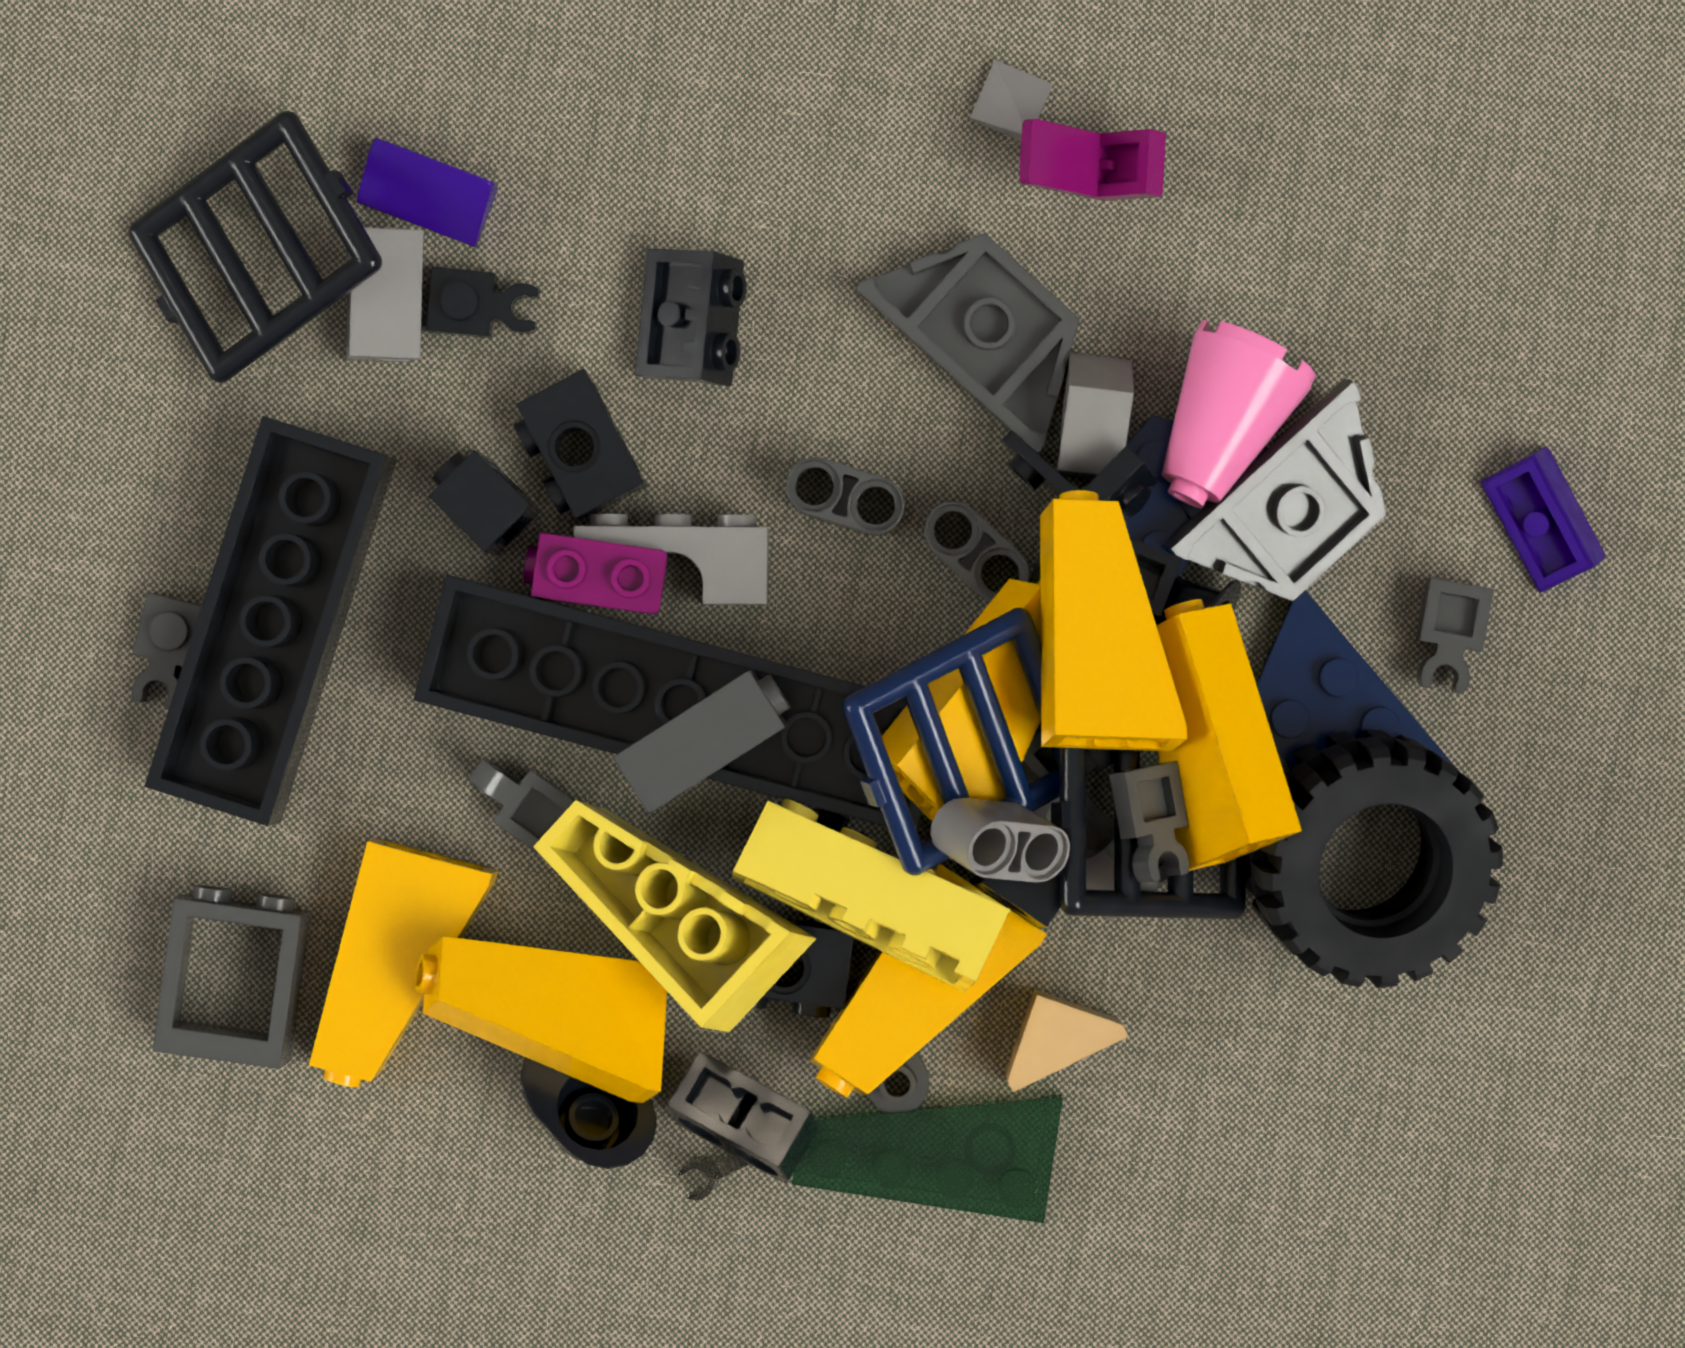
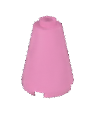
[1162,320,1316,508]

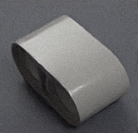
[931,798,1070,883]

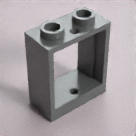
[613,670,791,814]
[152,885,311,1069]

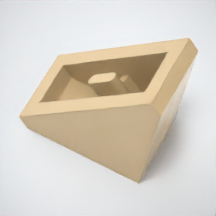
[1005,989,1129,1092]

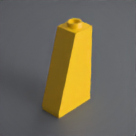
[1040,490,1187,751]
[882,578,1041,822]
[1157,599,1302,871]
[309,838,498,1087]
[808,864,1047,1099]
[415,936,667,1103]

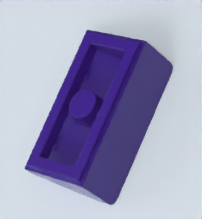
[356,138,498,248]
[1480,446,1606,593]

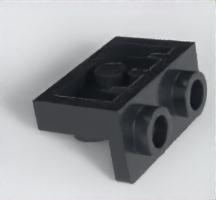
[635,249,747,386]

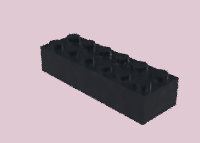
[144,416,397,826]

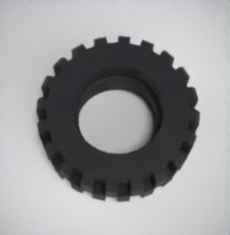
[1245,729,1503,988]

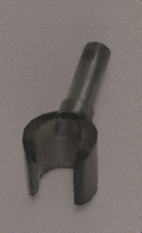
[678,1155,750,1201]

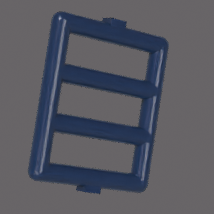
[842,608,1087,876]

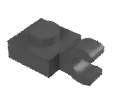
[467,756,575,857]

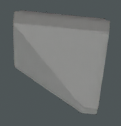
[970,60,1053,141]

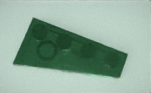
[792,1094,1063,1223]

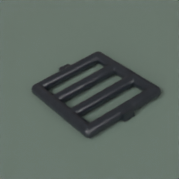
[128,111,382,383]
[1051,748,1246,919]

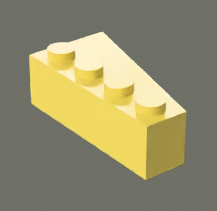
[732,799,1011,992]
[533,800,817,1032]

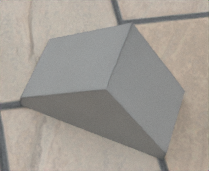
[1056,353,1134,479]

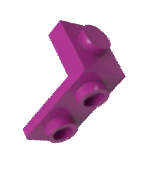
[1019,119,1166,201]
[523,533,668,614]

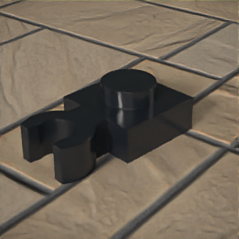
[425,267,541,339]

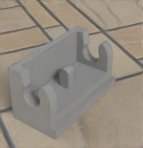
[345,227,423,362]

